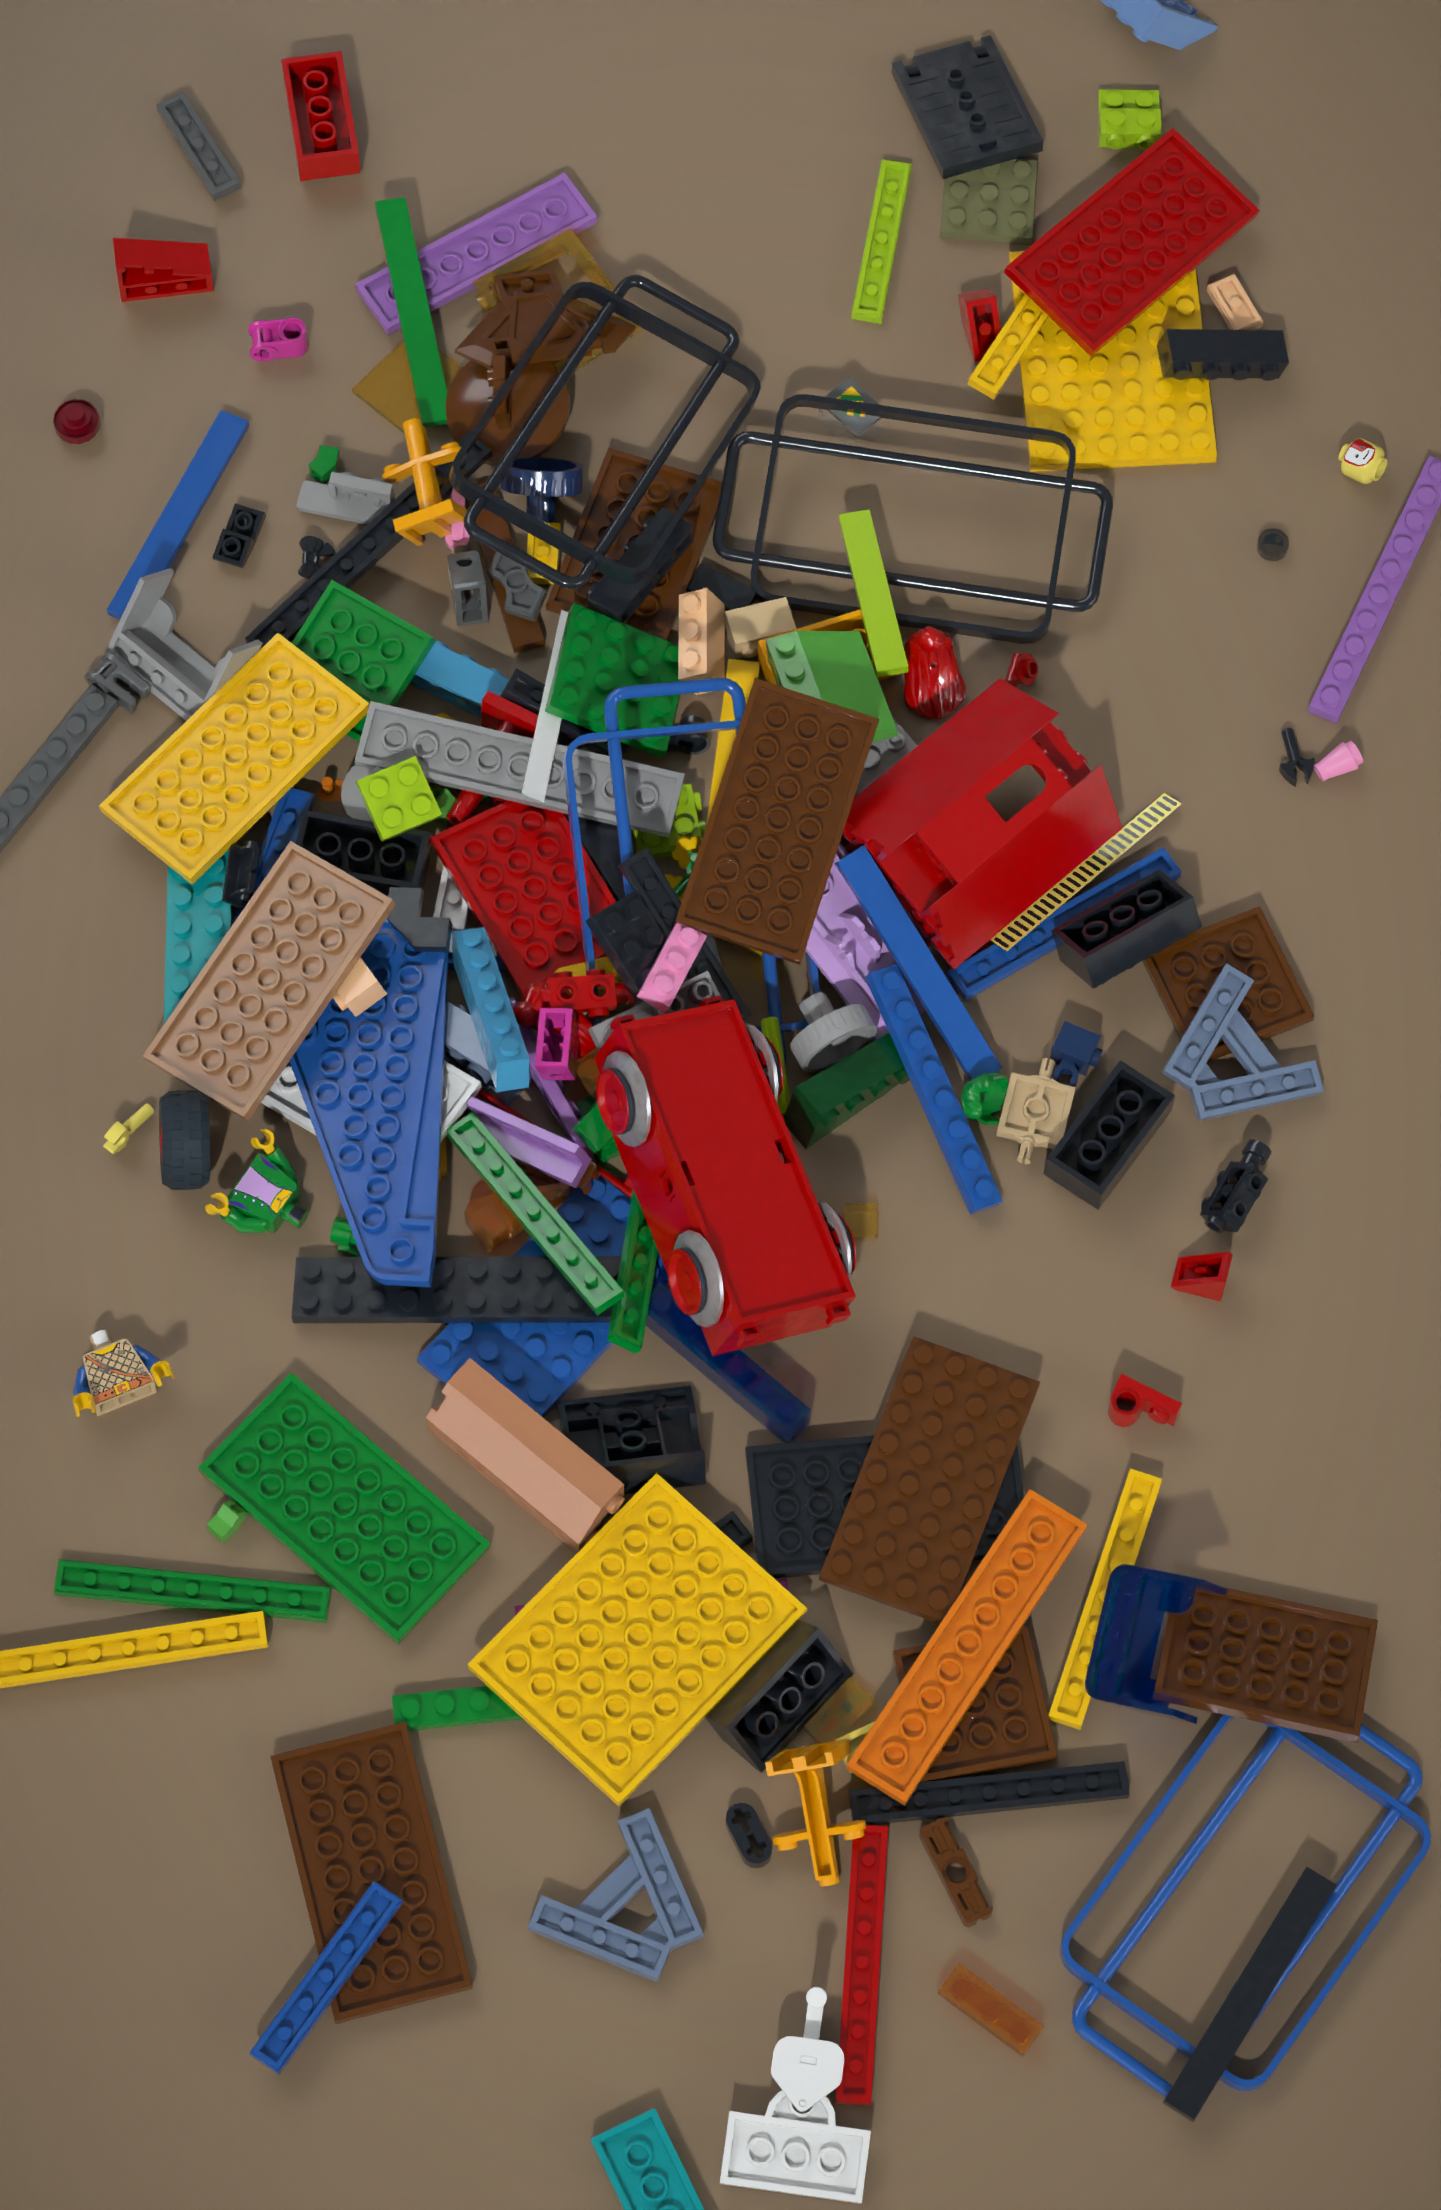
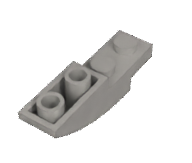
[588,971,720,1052]

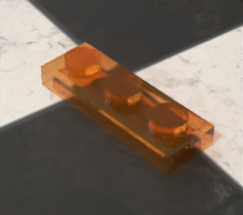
[937,1963,1044,2057]

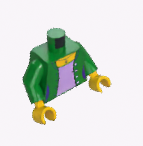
[205,1129,309,1233]

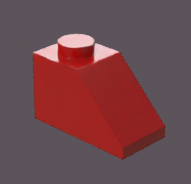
[958,288,1001,362]

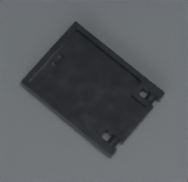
[891,35,1043,179]

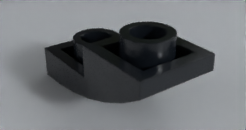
[212,503,266,568]

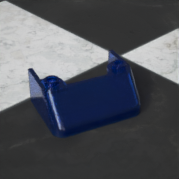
[1085,1564,1228,1724]

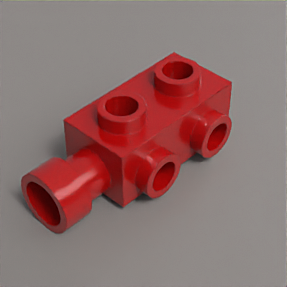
[540,969,637,1019]

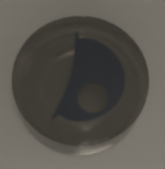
[1257,528,1289,561]

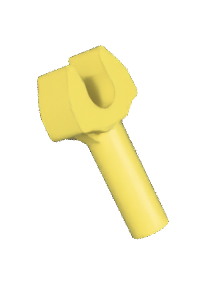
[103,1103,154,1154]

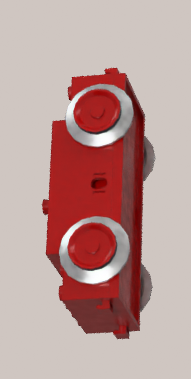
[594,995,857,1356]

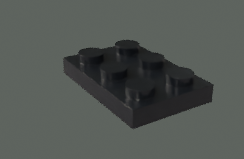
[585,891,689,1005]

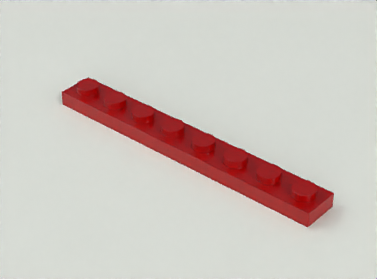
[835,1825,888,2106]

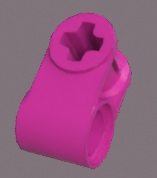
[248,317,309,361]

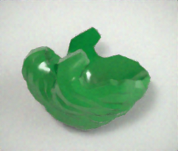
[960,1072,1008,1125]

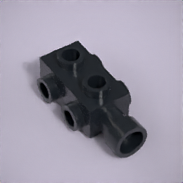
[1200,1139,1272,1233]

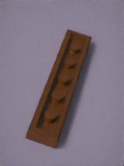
[465,482,544,653]

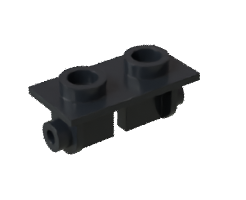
[222,841,261,910]

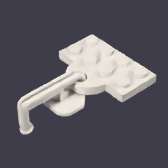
[720,1987,871,2204]

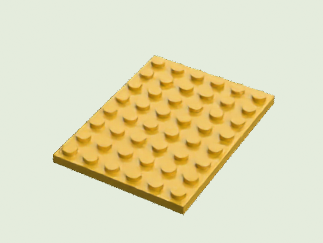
[1009,251,1217,472]
[468,1473,807,1807]

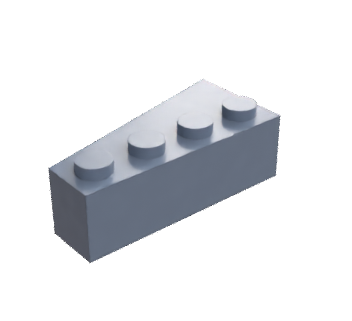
[444,998,533,1106]

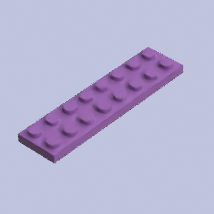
[355,172,597,335]

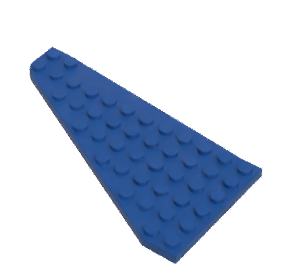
[289,919,453,1287]

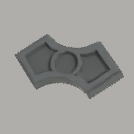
[487,551,547,622]

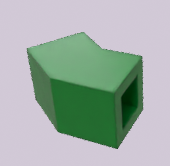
[308,445,340,484]

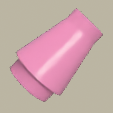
[1314,740,1363,782]

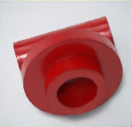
[1005,653,1038,687]

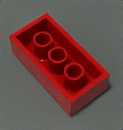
[281,51,360,182]

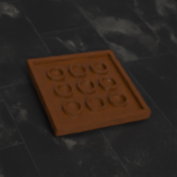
[1142,906,1314,1062]
[892,1626,1057,1782]

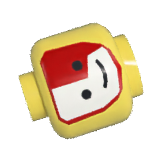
[1338,438,1387,484]

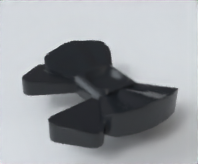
[298,536,335,579]

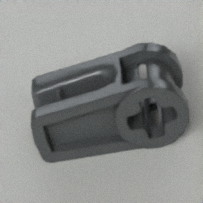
[85,652,151,714]

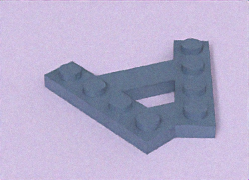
[1161,963,1324,1122]
[528,1808,704,1983]

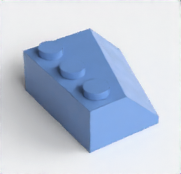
[1100,0,1218,50]

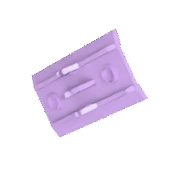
[805,843,925,1041]

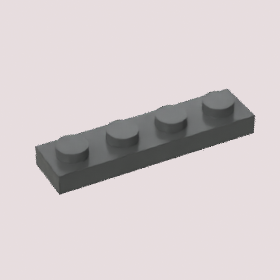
[156,92,241,201]

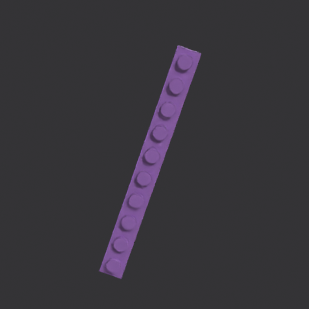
[1308,456,1441,724]

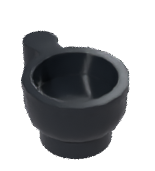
[667,715,710,755]

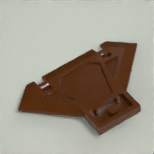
[455,268,636,368]

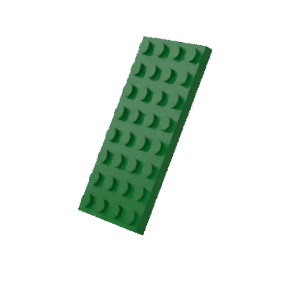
[198,1372,491,1645]

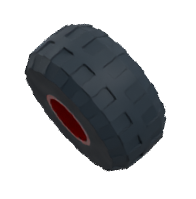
[159,1090,210,1190]

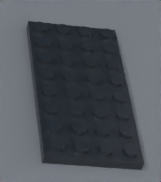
[745,1435,1024,1578]

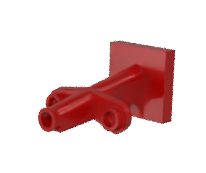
[446,691,538,825]

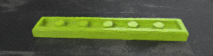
[851,159,912,324]
[839,509,908,678]

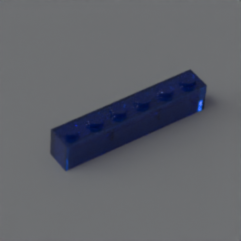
[646,1282,811,1443]

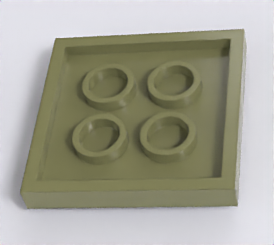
[940,159,1038,245]

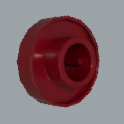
[53,399,100,444]

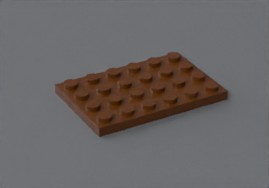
[546,448,722,641]
[1153,1577,1378,1743]

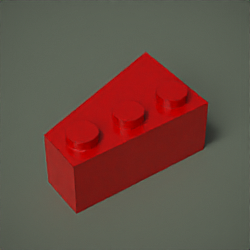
[112,238,214,302]

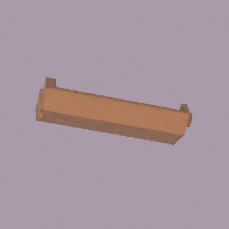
[426,1358,625,1553]

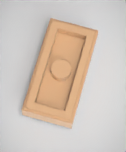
[1206,274,1264,330]

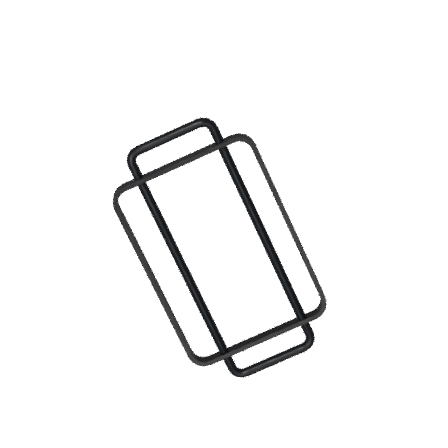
[449,275,761,589]
[712,394,1113,644]

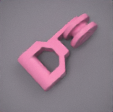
[445,488,470,550]

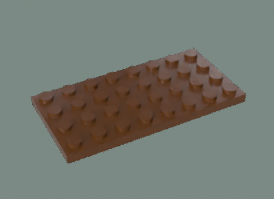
[674,678,879,965]
[819,1336,1040,1624]
[270,1722,473,2024]

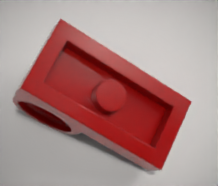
[1108,1374,1182,1427]

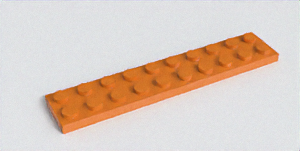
[846,1489,1088,1806]

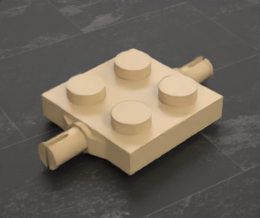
[996,1058,1076,1164]

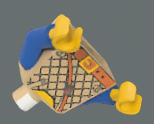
[73,1330,175,1417]

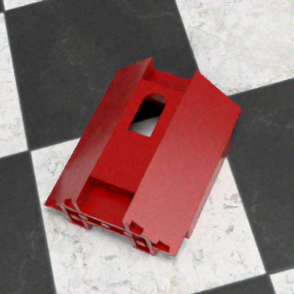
[843,678,1122,970]

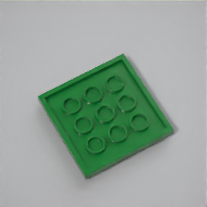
[292,580,436,743]
[545,603,680,758]

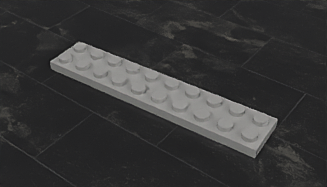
[355,701,685,838]

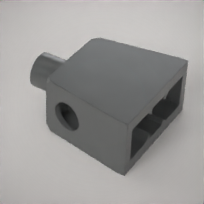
[447,545,489,626]

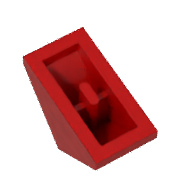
[1171,1252,1233,1302]

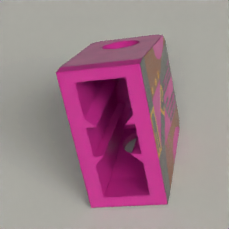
[535,1008,579,1080]

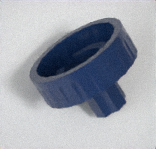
[501,457,583,523]

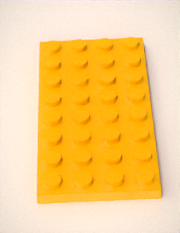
[99,633,370,885]

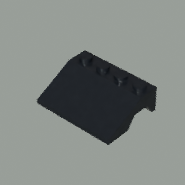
[557,1385,706,1494]

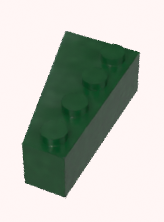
[783,1033,910,1149]

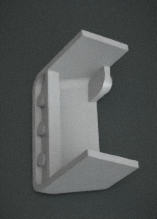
[109,568,263,721]

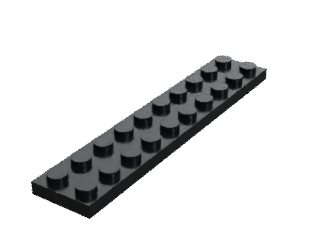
[291,1256,621,1324]

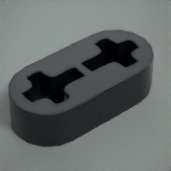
[725,1803,772,1868]

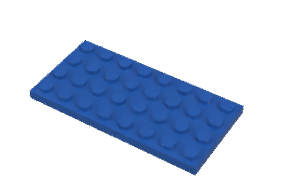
[417,1174,669,1418]

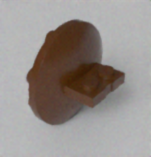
[446,355,570,466]

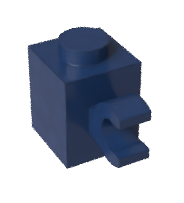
[1050,1021,1103,1087]

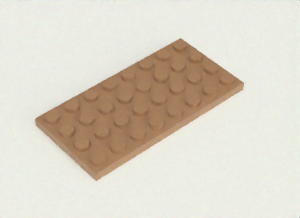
[142,841,396,1121]

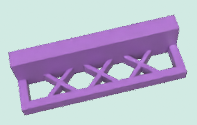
[466,1096,592,1188]

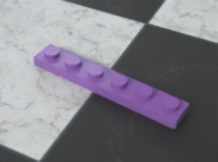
[509,997,593,1159]

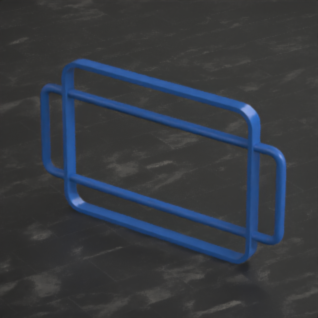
[563,678,820,1063]
[1060,1714,1431,2098]

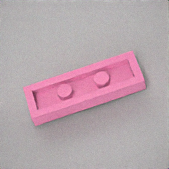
[637,923,707,1013]

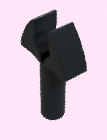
[1279,728,1315,787]

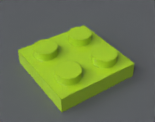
[355,756,442,842]

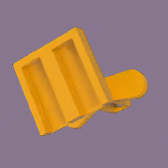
[382,418,467,546]
[765,1739,867,1886]

